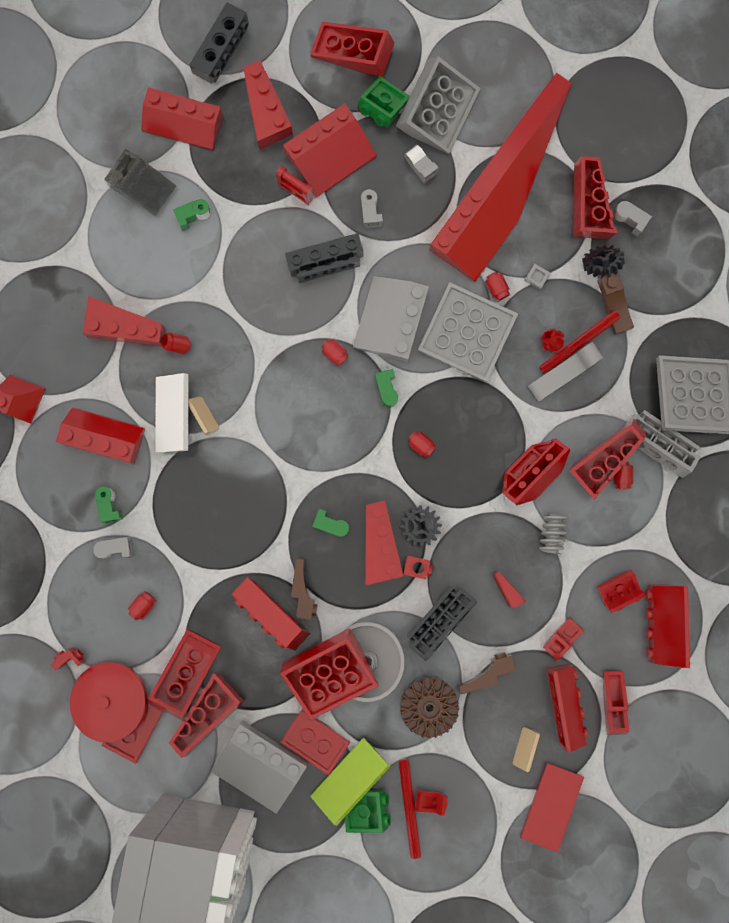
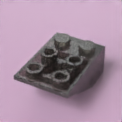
[104,148,177,217]

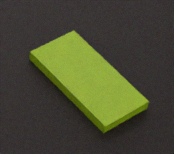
[310,738,391,826]

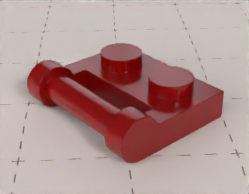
[276,166,314,206]

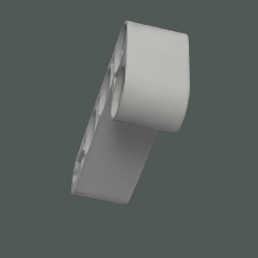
[528,342,604,402]

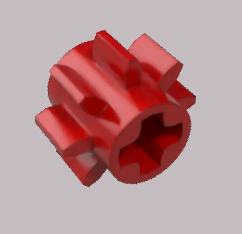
[541,328,565,353]

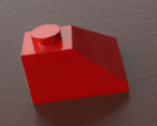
[0,375,46,424]

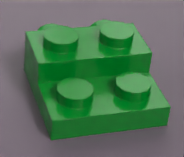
[357,76,410,128]
[345,788,391,833]

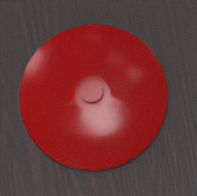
[70,662,148,742]

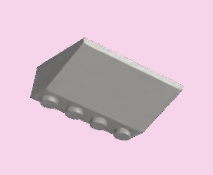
[396,56,481,154]
[353,276,429,363]
[211,720,308,814]

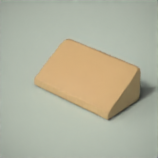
[188,397,219,435]
[512,727,540,772]

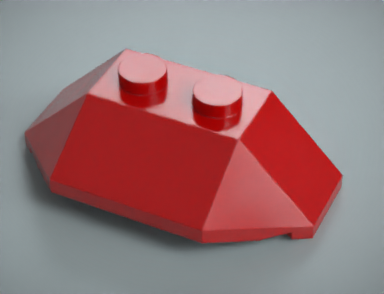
[502,438,570,506]

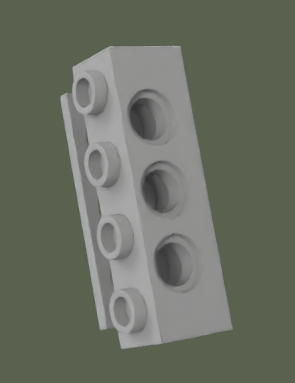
[624,410,701,478]

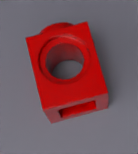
[403,556,433,580]

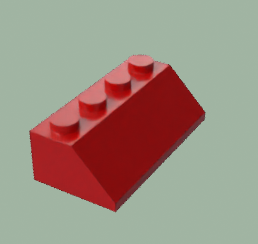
[141,87,223,151]
[55,408,145,465]
[546,664,588,753]

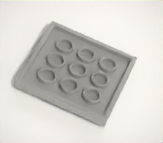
[417,282,518,383]
[656,355,729,434]

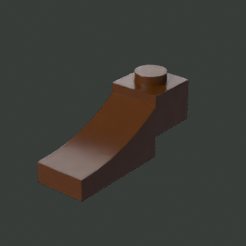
[597,272,634,335]
[291,558,318,620]
[457,652,516,694]

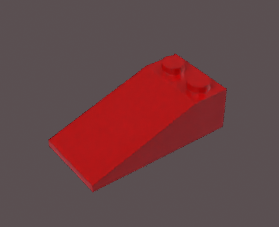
[310,21,395,77]
[148,630,221,721]

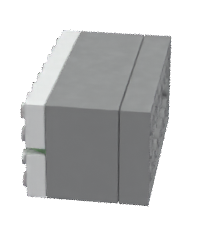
[112,794,257,923]

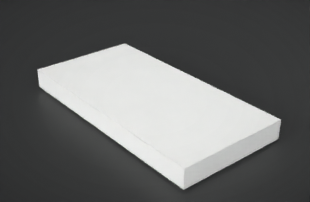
[155,373,188,453]

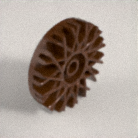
[400,677,459,738]

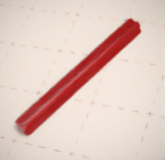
[540,310,621,374]
[399,759,421,859]

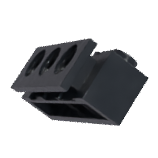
[189,2,249,84]
[285,233,363,283]
[407,586,477,661]

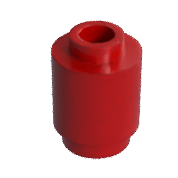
[485,272,510,302]
[161,332,191,355]
[321,339,349,366]
[408,431,437,458]
[614,462,633,489]
[128,591,157,620]

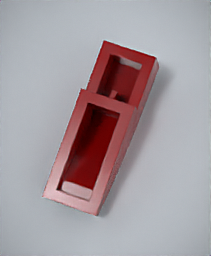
[603,671,630,735]

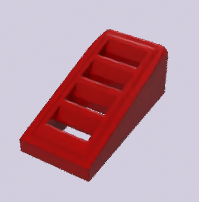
[493,571,526,608]

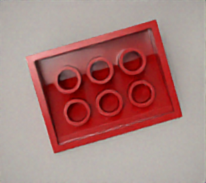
[283,103,377,198]
[645,584,690,668]
[280,628,378,720]

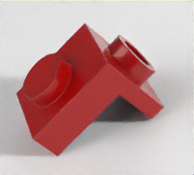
[50,647,86,671]
[415,790,448,816]

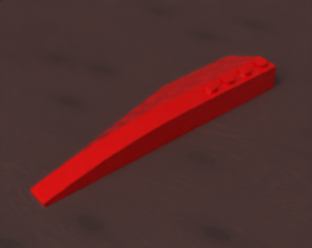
[429,73,572,282]

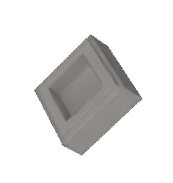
[524,263,550,290]

